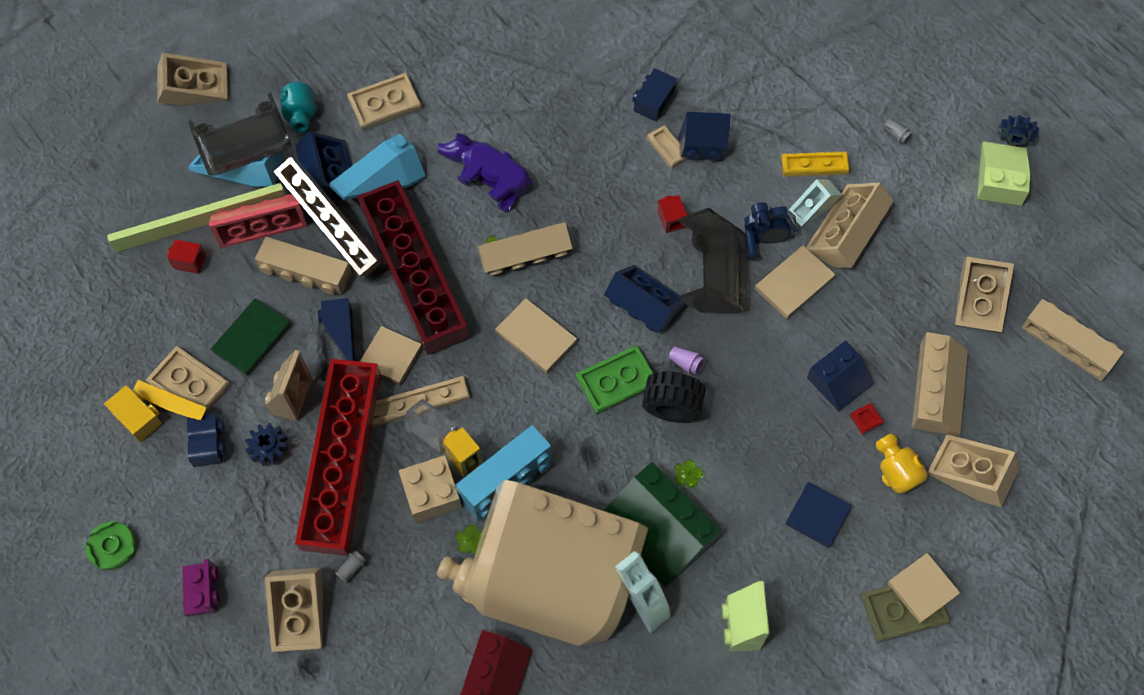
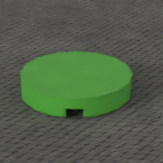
[85,521,137,571]

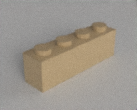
[477,222,573,275]
[255,237,352,295]
[1021,299,1123,381]

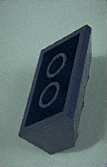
[295,131,352,202]
[604,265,689,333]

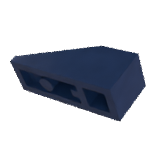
[318,298,356,361]

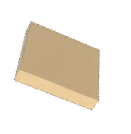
[360,326,422,385]
[888,553,960,623]

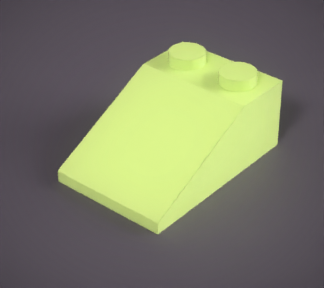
[977,142,1030,206]
[722,581,769,652]

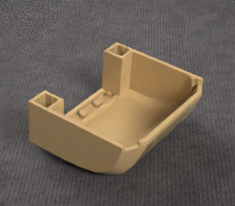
[462,480,648,646]

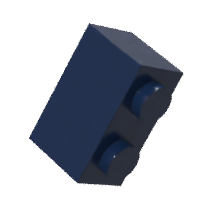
[632,68,677,122]

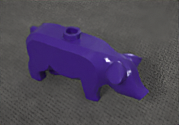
[438,133,533,212]

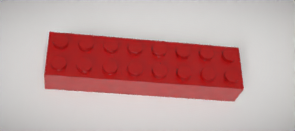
[295,359,381,556]

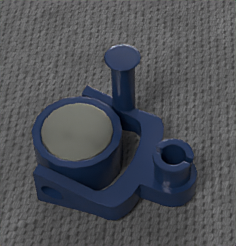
[744,202,798,260]

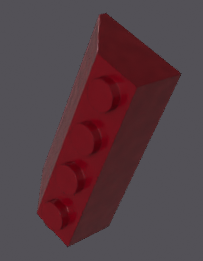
[460,630,532,695]

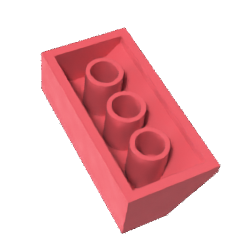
[209,194,308,248]

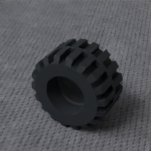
[642,371,706,423]

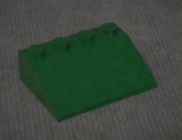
[604,462,721,587]

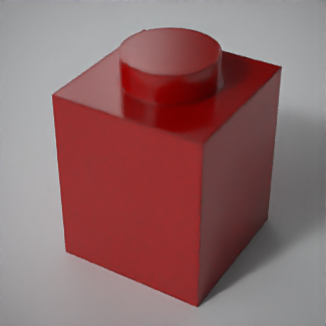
[657,195,688,234]
[167,239,206,274]

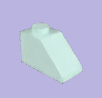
[789,179,842,227]

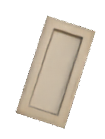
[647,125,688,169]

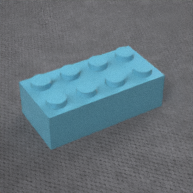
[456,425,552,521]

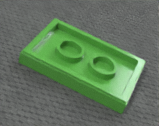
[575,345,653,415]

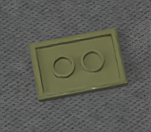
[860,586,950,643]

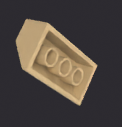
[806,183,893,268]
[912,332,968,436]

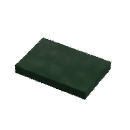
[211,298,291,376]

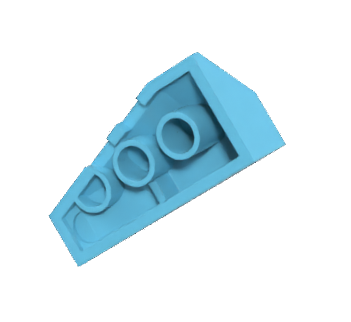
[329,134,426,200]
[188,140,283,187]

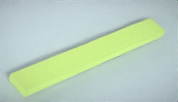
[107,183,286,252]

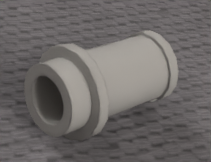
[883,118,912,144]
[335,551,366,583]

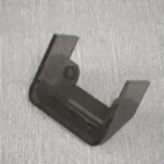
[188,92,292,176]
[679,208,749,314]

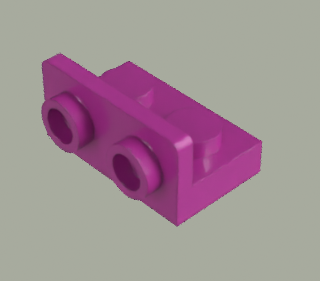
[182,559,219,617]

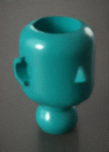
[280,82,318,133]

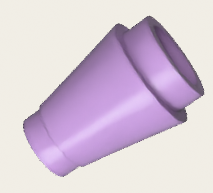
[669,346,705,375]

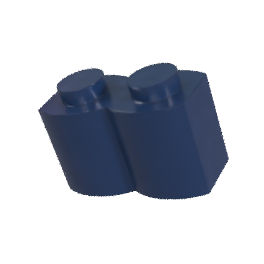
[187,413,226,467]

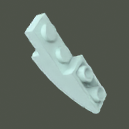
[615,551,670,633]

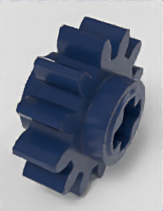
[998,115,1039,146]
[245,423,289,466]

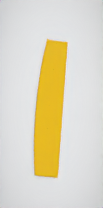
[133,380,206,420]

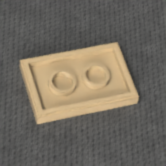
[347,73,422,131]
[755,246,835,319]
[495,298,577,374]
[146,346,230,415]

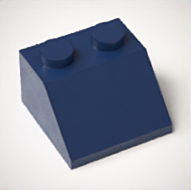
[678,112,731,161]
[807,340,874,412]

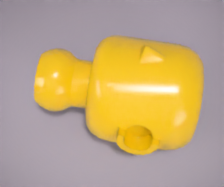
[875,433,928,494]

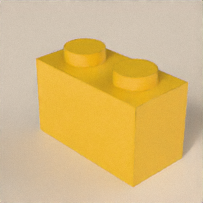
[104,385,162,443]
[443,427,483,478]

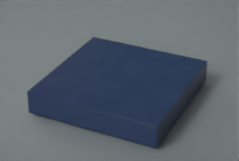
[785,482,851,548]

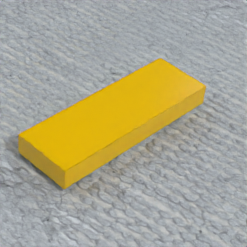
[781,152,849,177]

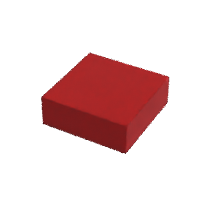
[850,403,884,435]

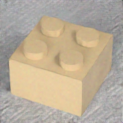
[399,455,462,523]

